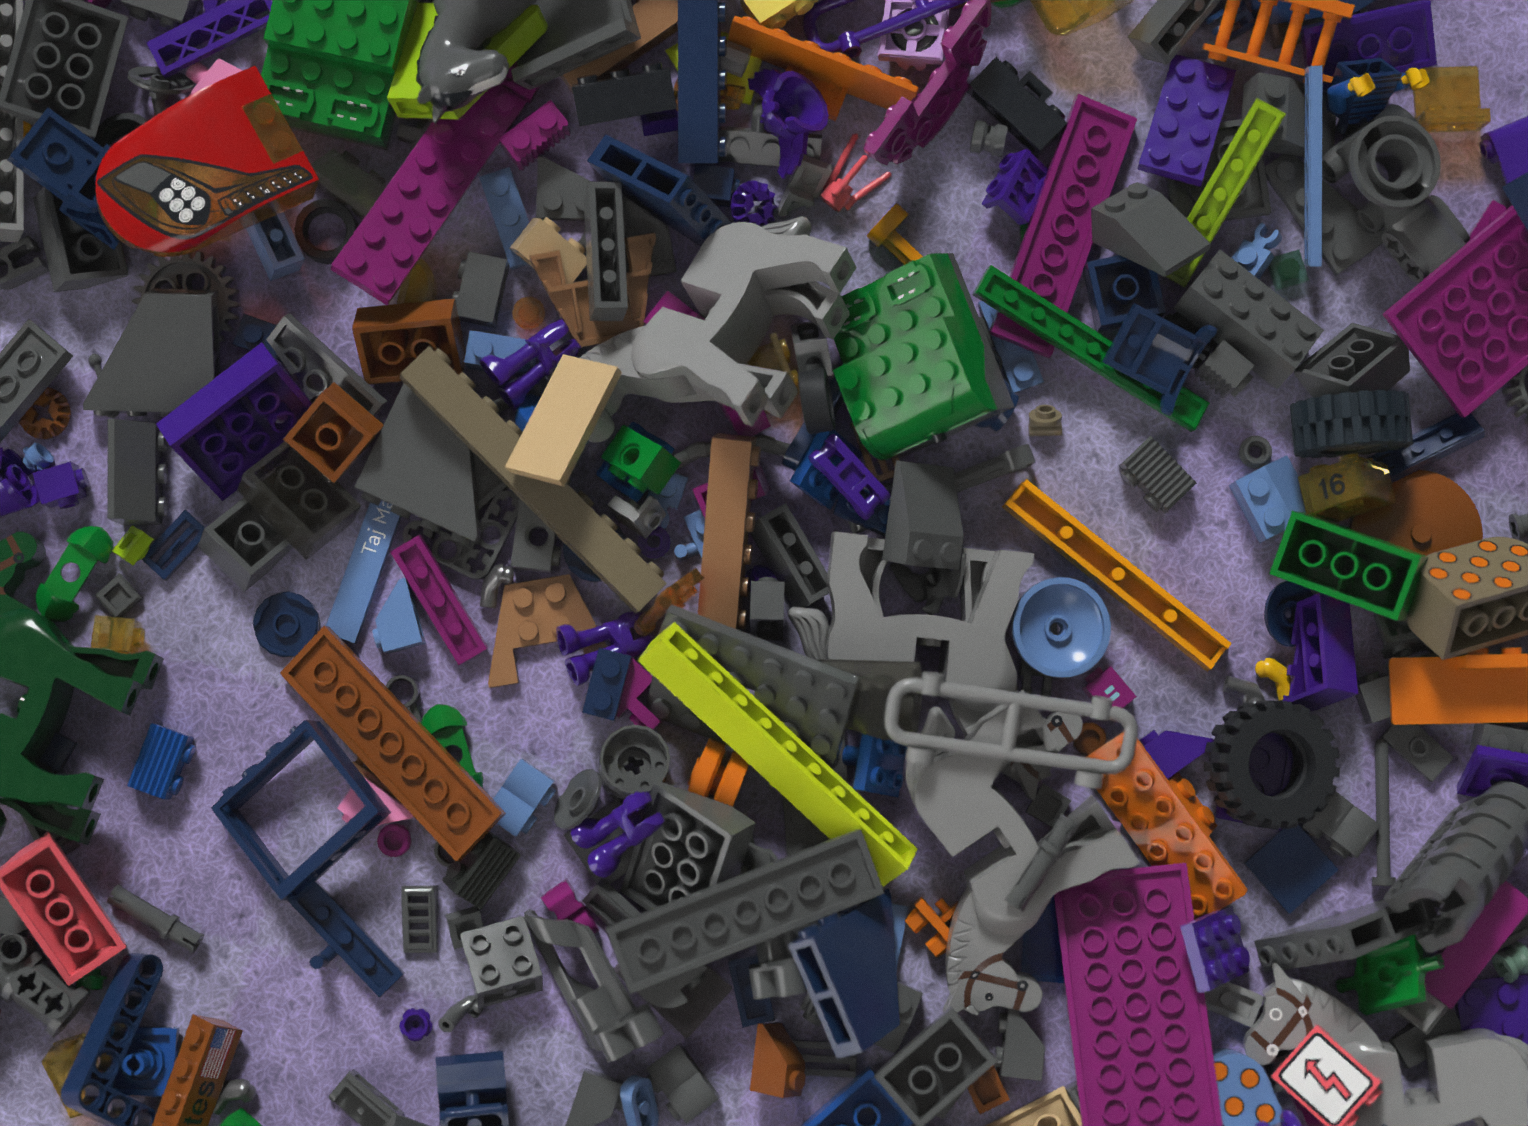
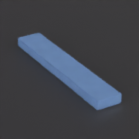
[1304,65,1323,267]

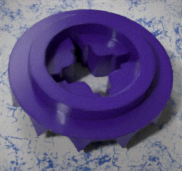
[731,181,778,227]

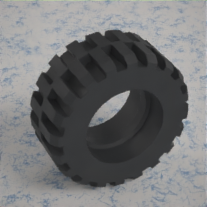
[1203,701,1341,830]

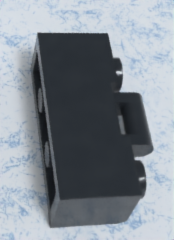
[967,57,1067,158]

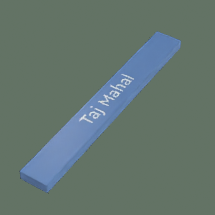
[326,501,401,644]

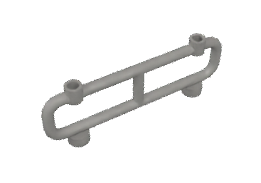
[884,671,1138,788]

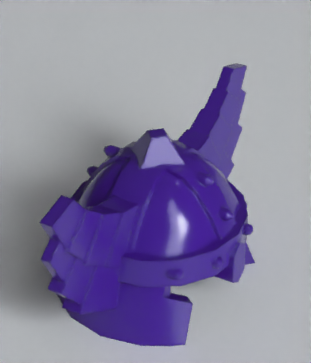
[748,68,829,179]

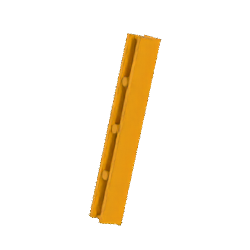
[1002,479,1232,672]

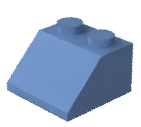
[1229,455,1318,543]

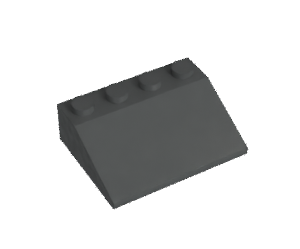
[0,0,128,140]
[620,781,756,911]

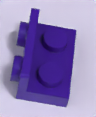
[982,149,1048,225]

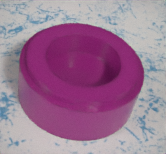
[377,824,412,857]

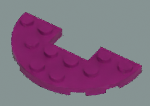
[863,0,992,165]

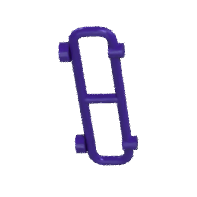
[803,0,969,59]

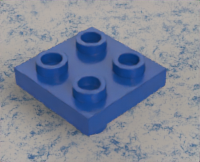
[790,430,862,510]
[842,723,908,798]
[111,1025,180,1096]

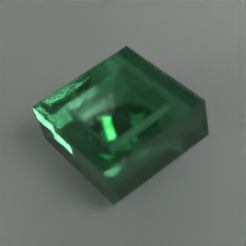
[1268,249,1309,291]

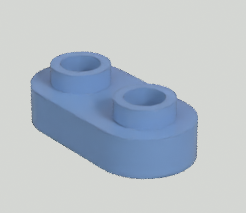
[620,1075,659,1126]

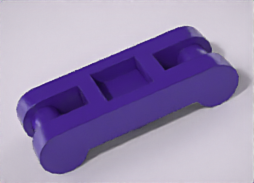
[808,434,891,520]

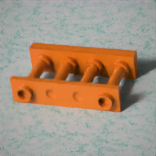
[1202,0,1355,84]

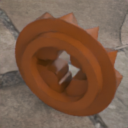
[18,387,71,439]

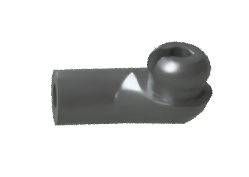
[1223,676,1265,704]

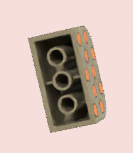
[1407,537,1528,660]

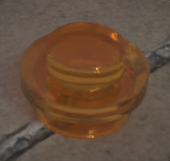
[512,297,545,330]

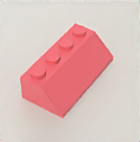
[0,832,127,986]

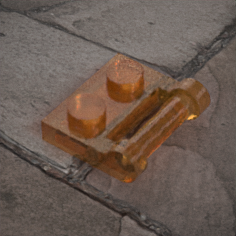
[634,568,704,636]

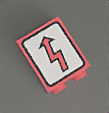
[1271,1025,1383,1126]

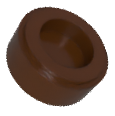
[1072,723,1106,756]

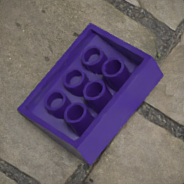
[156,342,313,501]

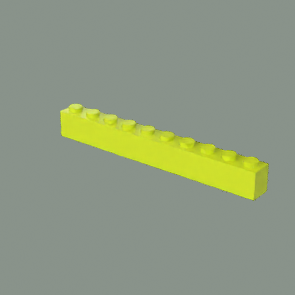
[638,622,918,887]

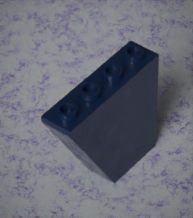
[587,134,732,247]
[788,888,900,1059]

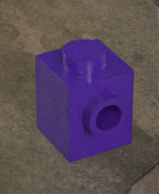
[32,461,89,509]

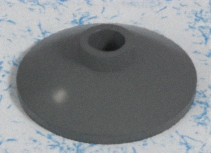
[554,769,602,830]

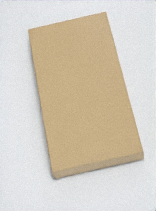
[505,354,622,487]

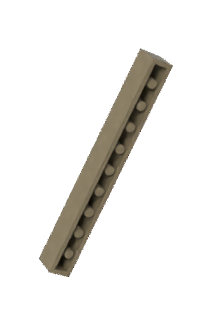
[399,346,667,613]

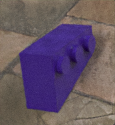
[1283,593,1358,712]

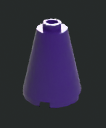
[0,447,40,517]

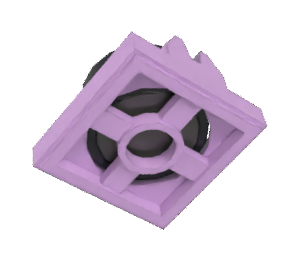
[877,0,951,71]

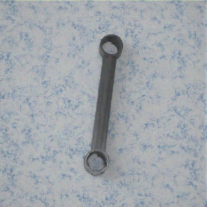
[847,444,1036,534]

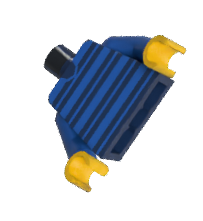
[1326,58,1430,136]

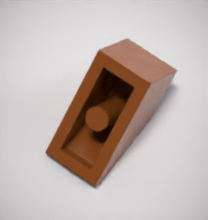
[750,1022,806,1098]

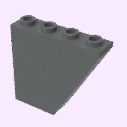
[83,289,221,417]
[355,383,482,546]
[1254,898,1437,973]

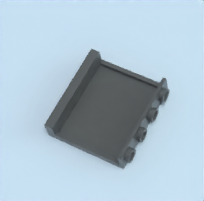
[511,0,641,90]

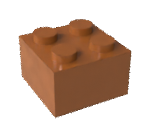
[283,382,384,483]

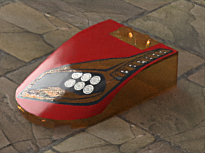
[95,66,319,257]

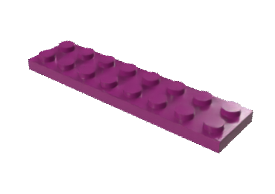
[330,85,527,306]
[988,94,1138,358]

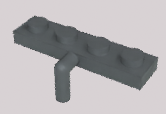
[721,100,822,166]

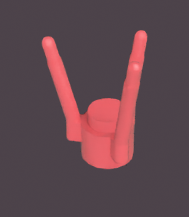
[819,134,891,213]

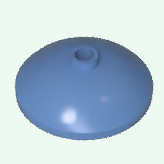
[1012,577,1111,678]

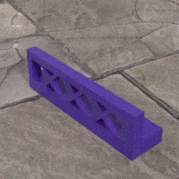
[146,0,273,79]

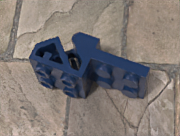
[8,108,152,250]
[435,1051,509,1126]

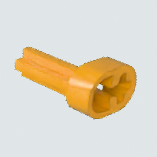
[866,203,923,265]

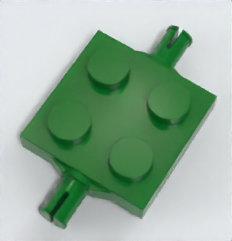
[1336,934,1444,1015]

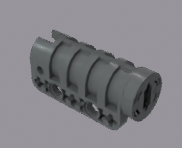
[1384,781,1528,953]

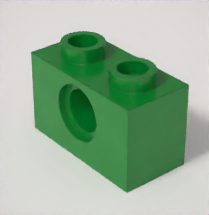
[601,425,681,495]

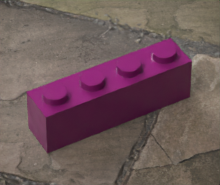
[1425,881,1528,1009]

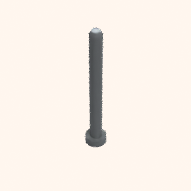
[1372,739,1396,886]

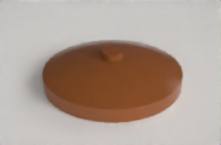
[1349,470,1483,556]

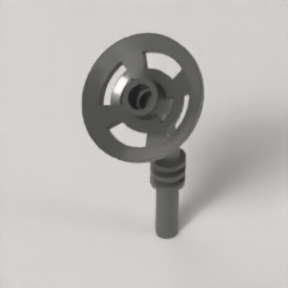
[128,66,194,180]

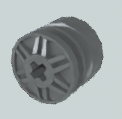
[598,724,671,804]

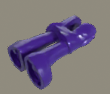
[479,319,582,411]
[556,611,655,686]
[571,791,665,878]

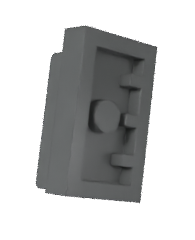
[460,916,543,1009]

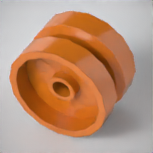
[687,738,749,807]

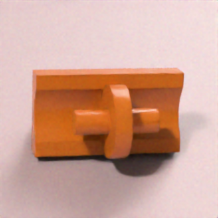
[904,896,958,957]

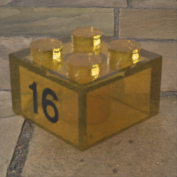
[1298,453,1396,522]

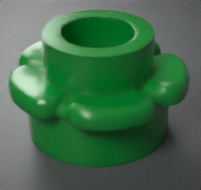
[76,968,107,990]

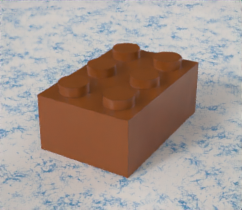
[352,298,466,384]

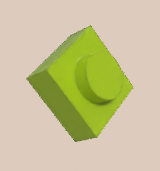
[112,525,154,566]

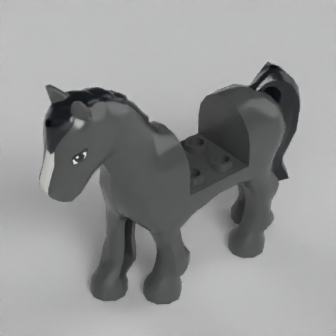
[416,0,537,124]

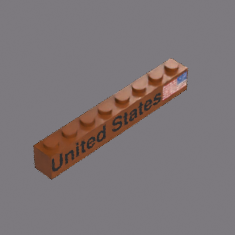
[152,1014,243,1126]

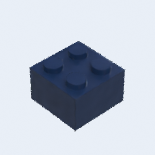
[1083,255,1166,332]

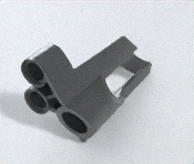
[743,833,808,999]
[523,909,664,1063]

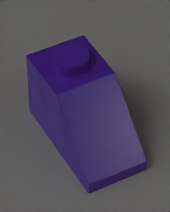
[1139,729,1214,779]

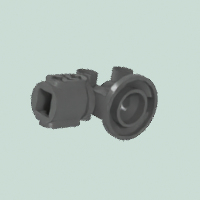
[1322,116,1470,283]
[0,933,91,1038]

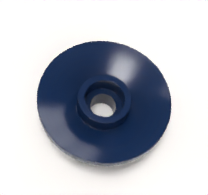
[1264,581,1313,647]

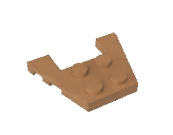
[529,232,656,347]
[488,574,608,688]

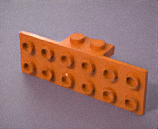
[728,16,919,122]
[1389,647,1528,725]
[1086,731,1248,920]

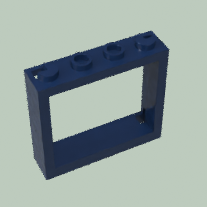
[211,720,391,901]

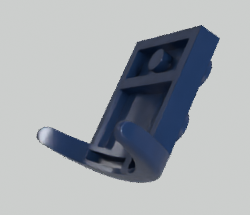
[1102,303,1217,416]

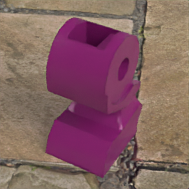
[541,878,600,934]

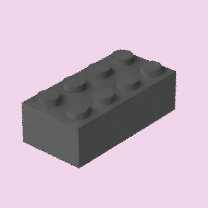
[1173,250,1324,389]

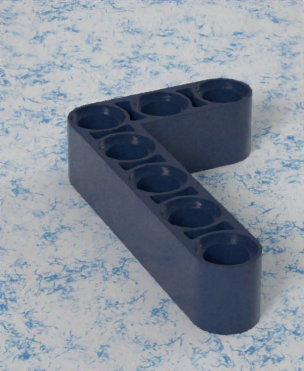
[61,953,163,1126]

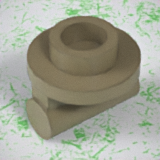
[1028,405,1062,437]

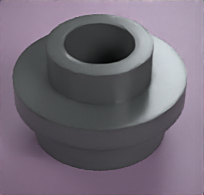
[1239,436,1272,469]

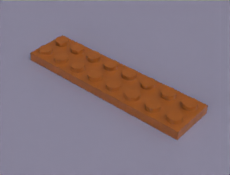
[280,626,506,862]

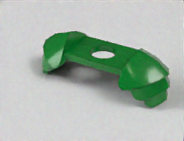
[36,526,114,622]
[421,704,484,788]

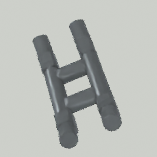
[674,435,790,470]

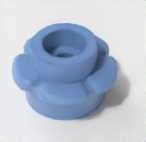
[23,443,54,472]

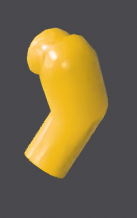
[1255,658,1291,701]

